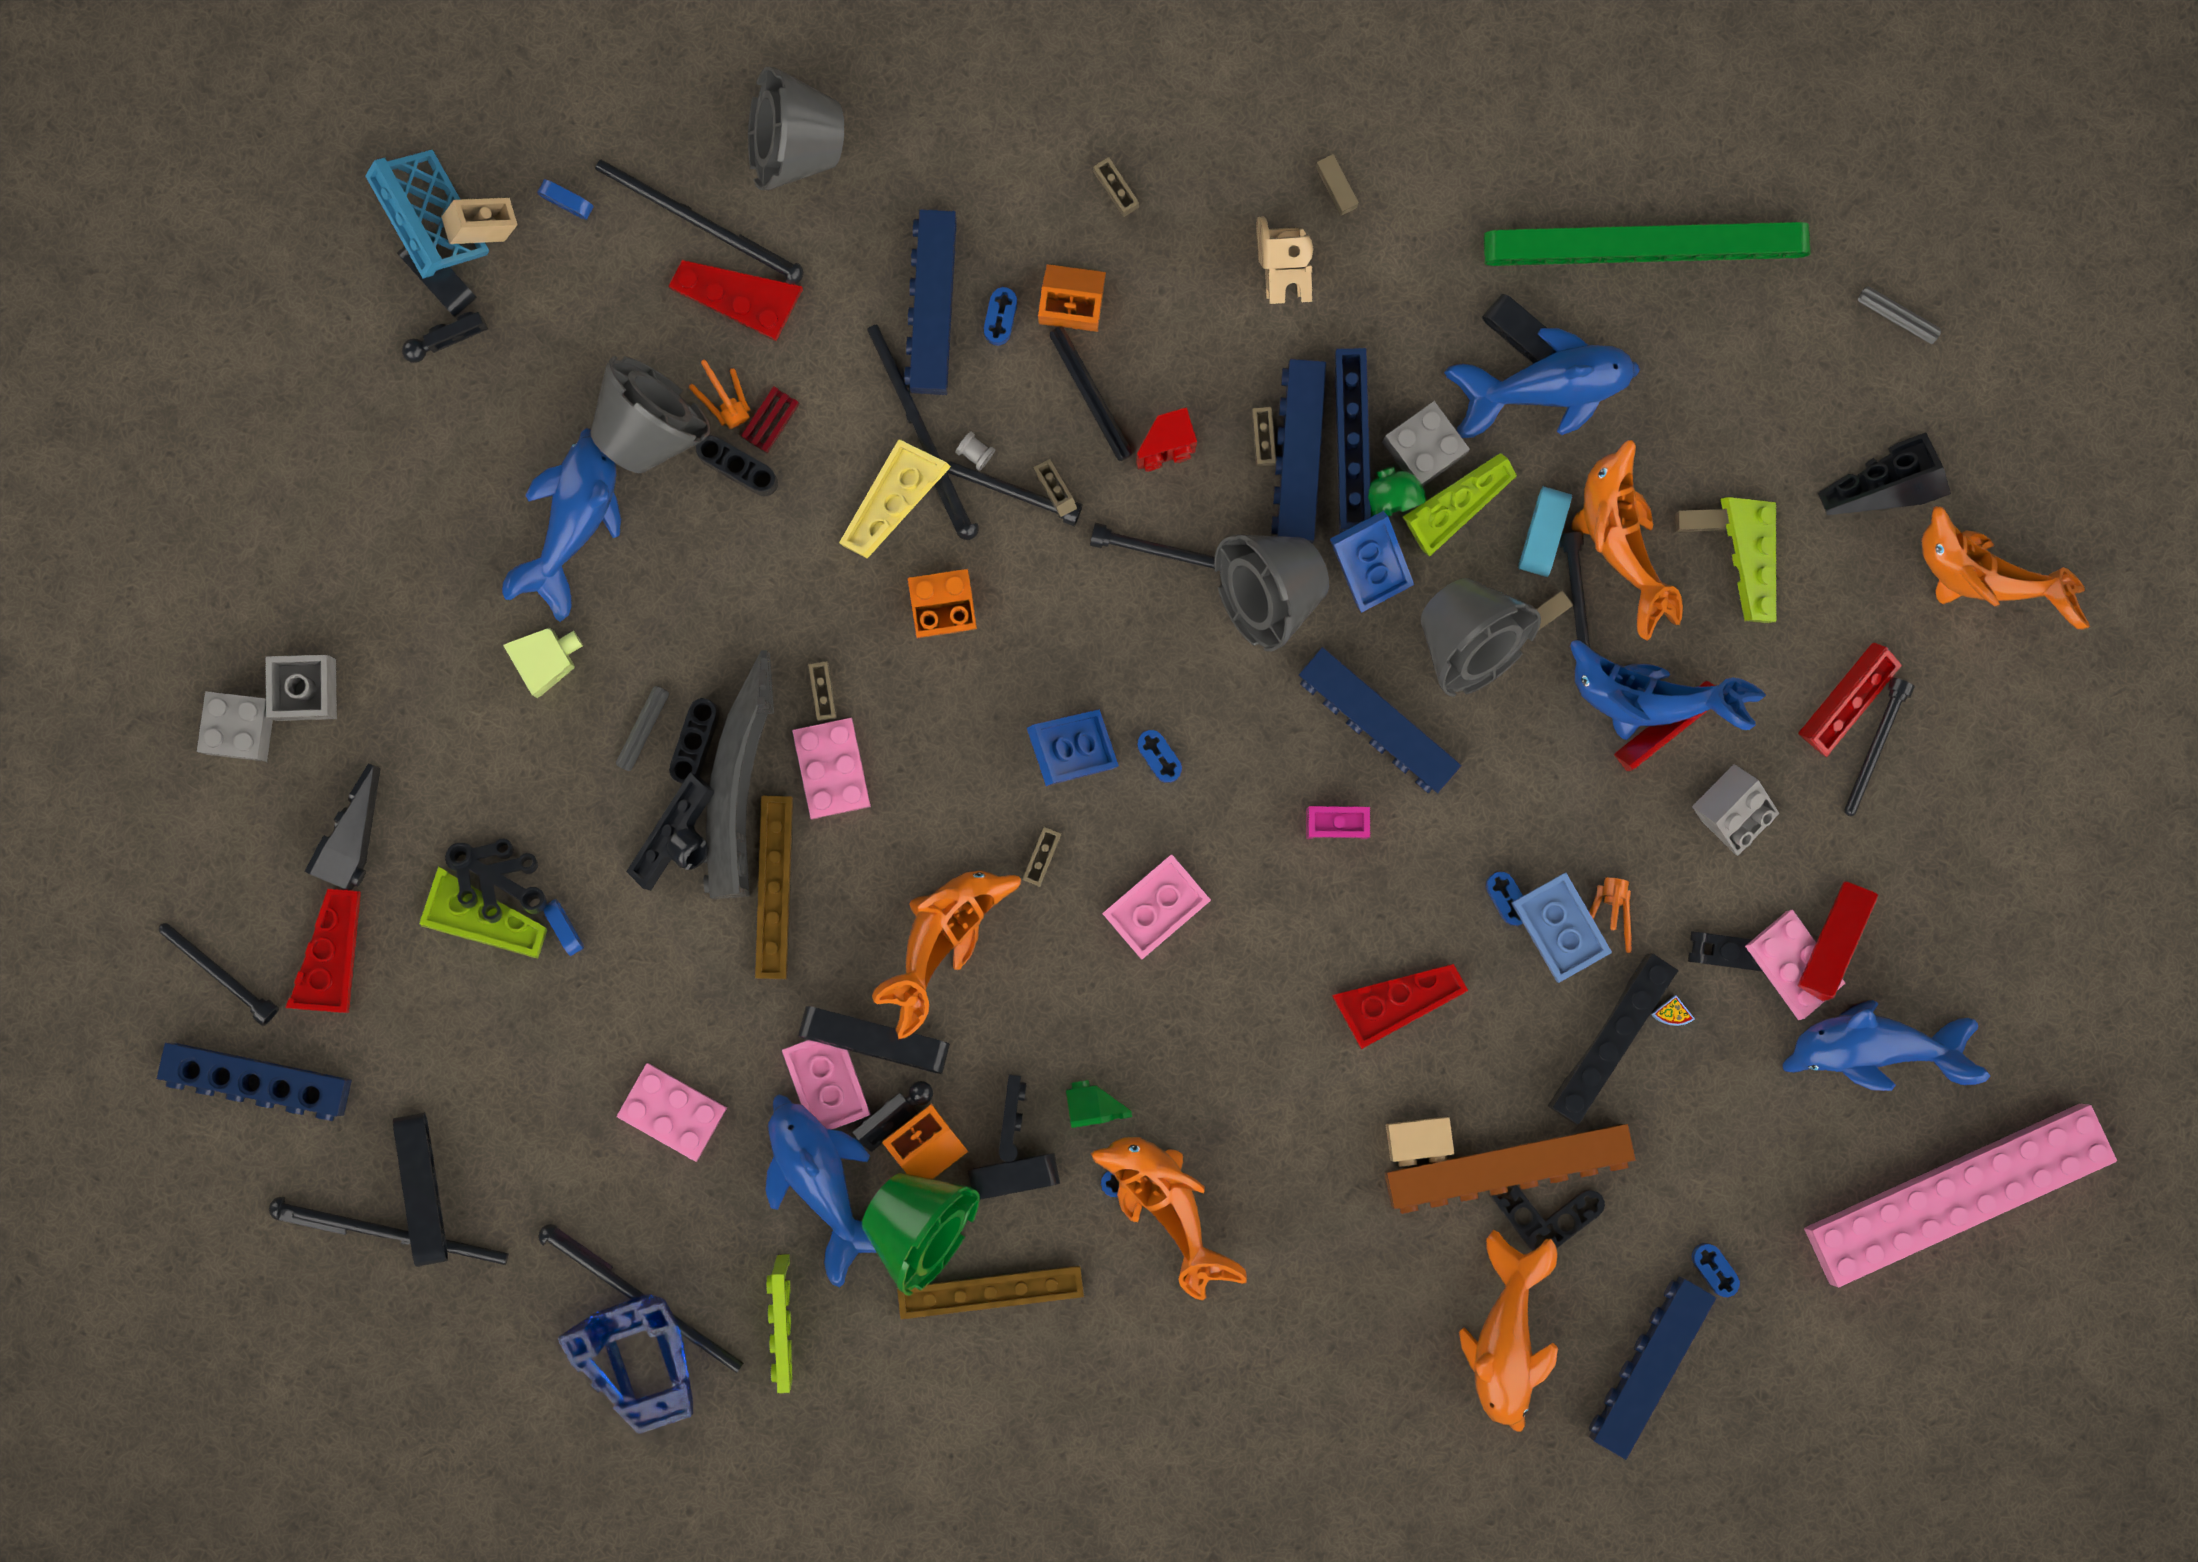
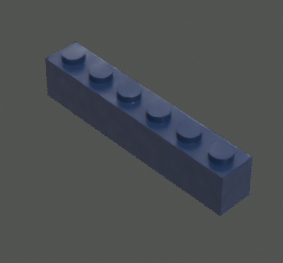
[905,210,957,395]
[1335,348,1371,534]
[1271,359,1326,544]
[1299,647,1462,794]
[1589,1276,1717,1460]

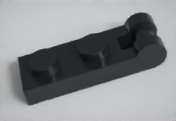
[1688,931,1763,972]
[999,1074,1027,1162]

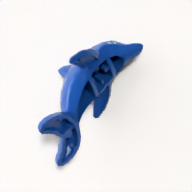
[1444,328,1640,438]
[502,428,621,622]
[1570,640,1766,740]
[1783,1000,1991,1091]
[765,1095,877,1288]

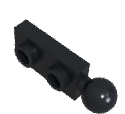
[402,312,488,363]
[853,1081,933,1152]

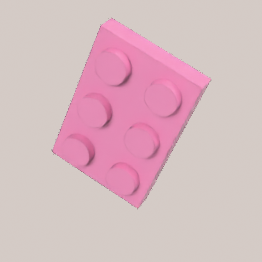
[792,718,871,819]
[1102,854,1211,960]
[1745,910,1845,1020]
[782,1040,871,1130]
[616,1063,727,1162]

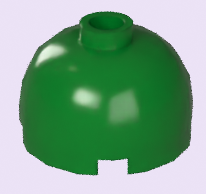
[1368,466,1426,517]

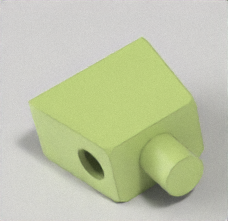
[503,628,583,698]

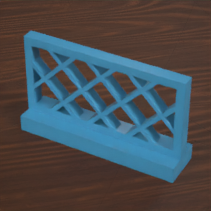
[365,150,489,278]

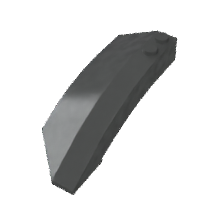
[703,650,774,899]

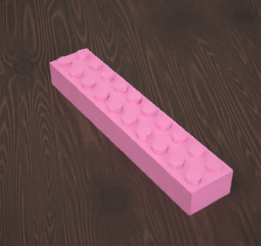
[1804,1104,2117,1288]

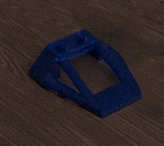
[557,1294,693,1434]

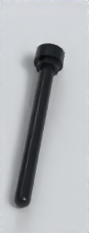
[947,461,1083,527]
[1090,522,1215,569]
[1559,532,1590,648]
[1844,677,1915,816]
[158,923,279,1026]

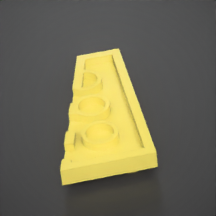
[839,439,951,558]

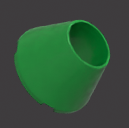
[862,1173,980,1296]

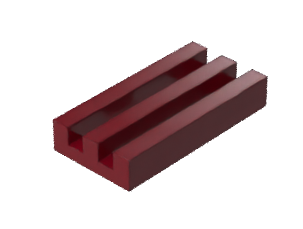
[741,386,800,453]

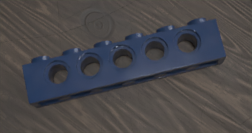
[157,1042,352,1121]

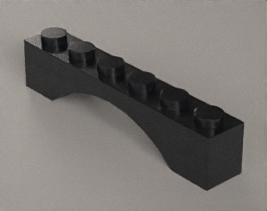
[1548,953,1679,1124]

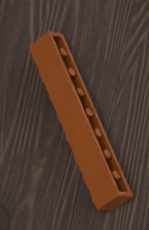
[1384,1124,1636,1214]

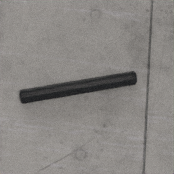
[1050,326,1132,461]

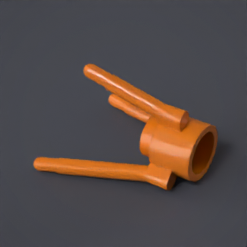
[689,360,751,429]
[1589,877,1632,953]

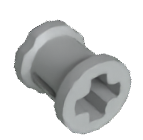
[955,431,995,471]

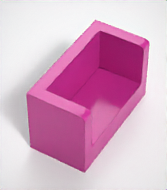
[1306,806,1370,839]

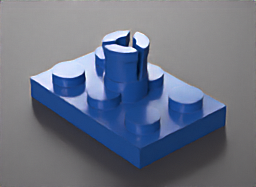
[1330,511,1414,613]
[1027,709,1119,786]

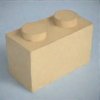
[441,198,517,244]
[1386,1117,1454,1167]

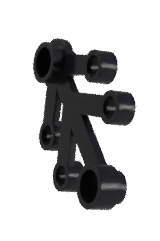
[445,838,547,923]

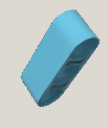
[1518,486,1572,577]

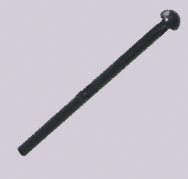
[595,159,804,284]
[867,324,979,540]
[269,1197,509,1265]
[538,1224,744,1373]

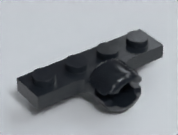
[626,773,714,891]

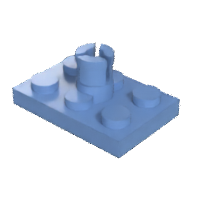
[1512,872,1612,983]

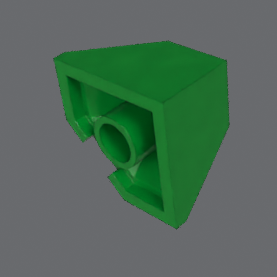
[1066,1080,1132,1128]

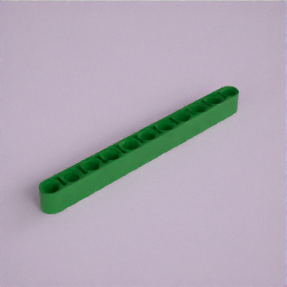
[1484,222,1811,266]

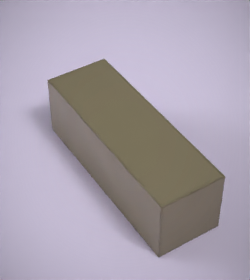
[1316,154,1359,216]
[1093,157,1139,218]
[1252,407,1276,467]
[1033,459,1077,517]
[1675,509,1729,532]
[1536,590,1574,631]
[808,661,837,722]
[1022,827,1062,887]

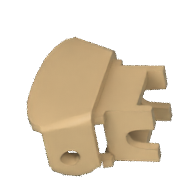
[1256,216,1314,304]

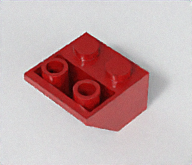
[1136,407,1197,472]

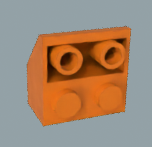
[1038,264,1106,332]
[908,569,977,638]
[882,1103,969,1179]

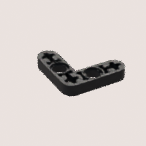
[1491,1185,1605,1251]

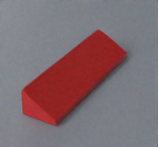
[1798,643,1902,757]
[1614,681,1716,771]
[1798,881,1879,1001]

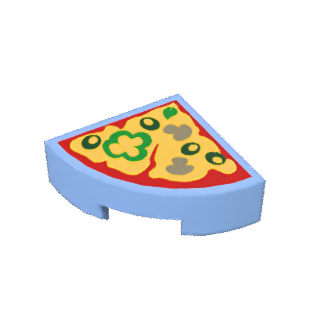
[1651,995,1695,1026]

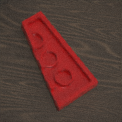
[669,260,803,341]
[285,889,361,1013]
[1331,964,1468,1049]

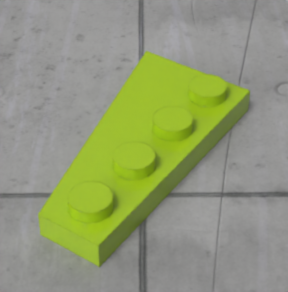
[1403,453,1517,557]
[1721,497,1776,623]
[419,866,547,959]
[766,1254,792,1393]

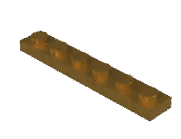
[755,796,793,979]
[897,1265,1084,1320]

